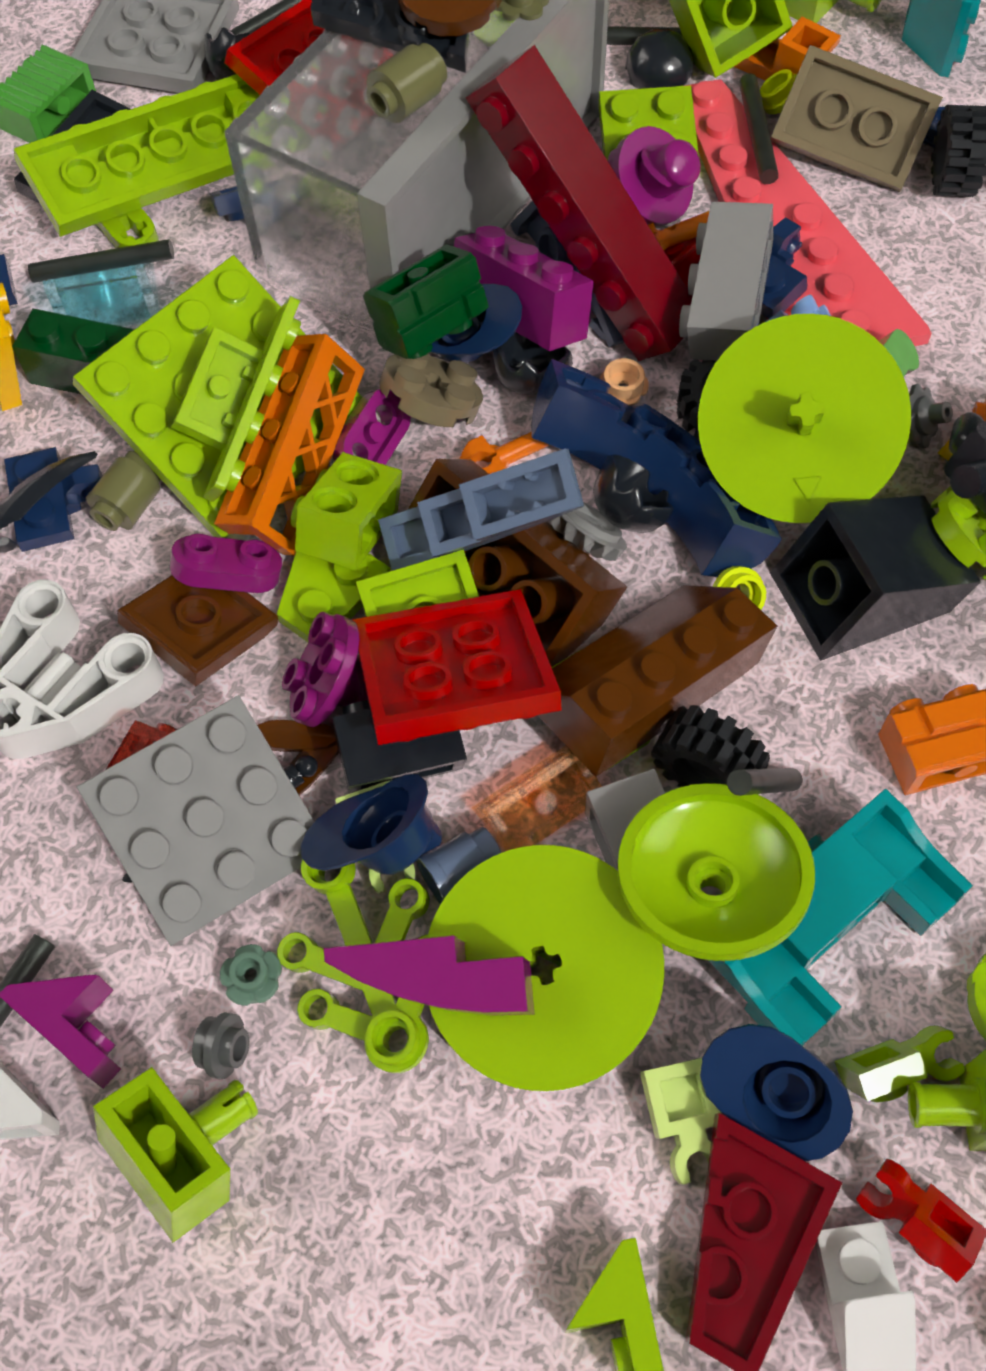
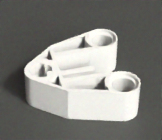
[0,580,164,759]

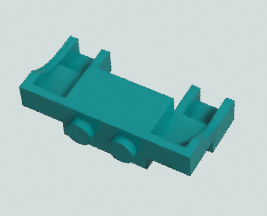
[708,788,973,1046]

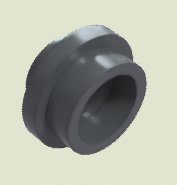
[192,1012,250,1079]

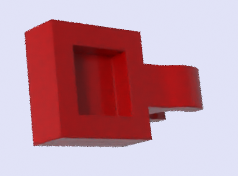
[856,1159,986,1283]

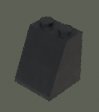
[770,495,981,661]

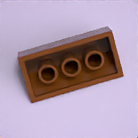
[408,459,627,667]
[538,585,778,777]

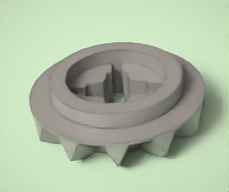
[549,502,627,561]

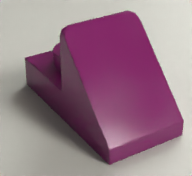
[0,975,121,1089]

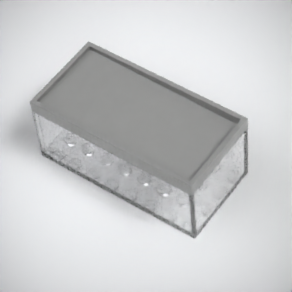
[224,0,609,340]

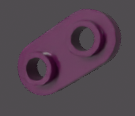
[332,389,411,465]
[169,534,282,593]

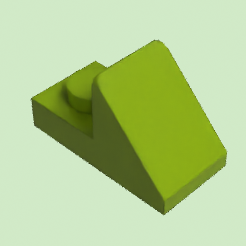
[565,1238,664,1371]

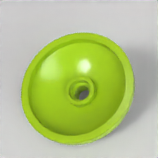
[618,784,815,961]

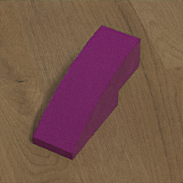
[324,936,535,1016]

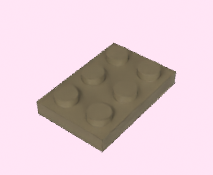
[771,45,943,192]

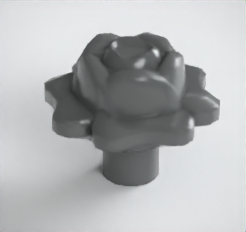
[909,384,953,448]

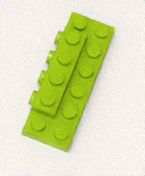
[13,74,313,237]

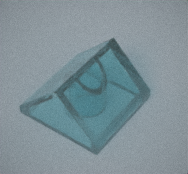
[43,263,160,326]

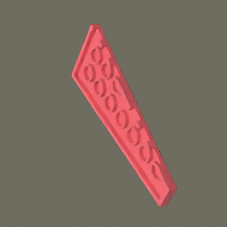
[684,79,932,346]

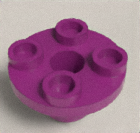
[608,126,700,227]
[282,612,368,727]

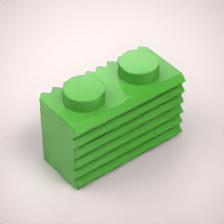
[0,44,96,143]

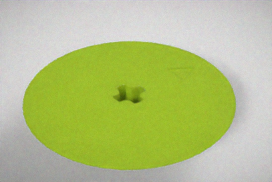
[698,314,911,523]
[427,845,664,1091]

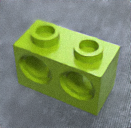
[291,452,402,571]

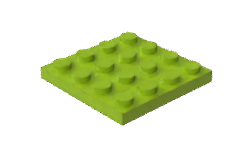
[73,255,362,538]

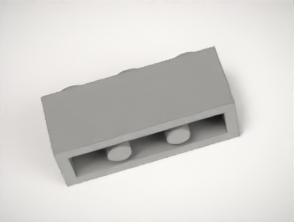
[679,201,774,361]

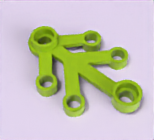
[277,859,430,1073]

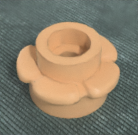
[599,358,649,406]

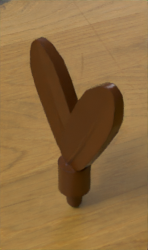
[257,720,339,796]

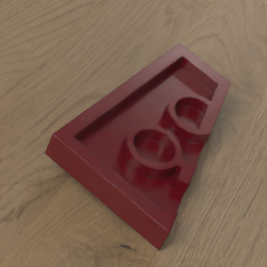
[685,1113,843,1371]

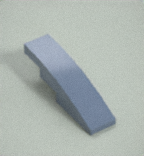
[378,448,584,571]

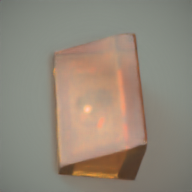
[472,745,602,851]

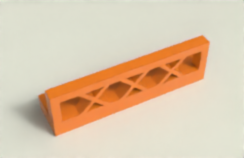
[214,333,365,555]

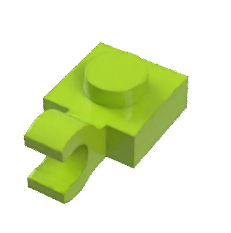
[834,1025,965,1102]

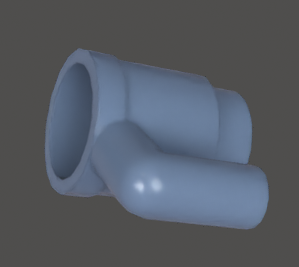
[416,826,502,905]

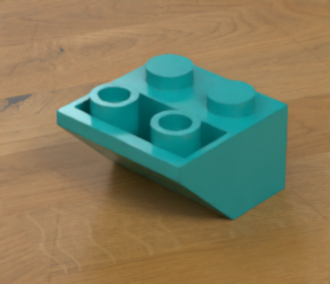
[901,0,981,78]

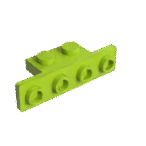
[171,296,301,502]

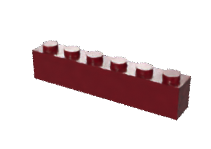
[465,45,693,361]

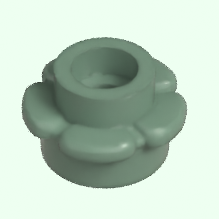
[220,944,282,1006]

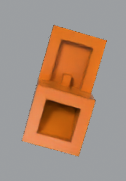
[734,16,841,81]

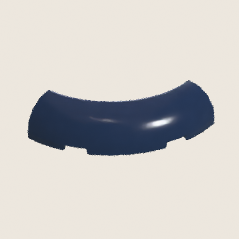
[531,359,782,577]

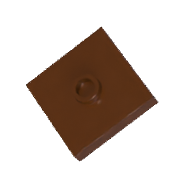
[117,575,278,687]

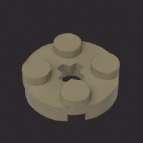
[379,353,483,427]

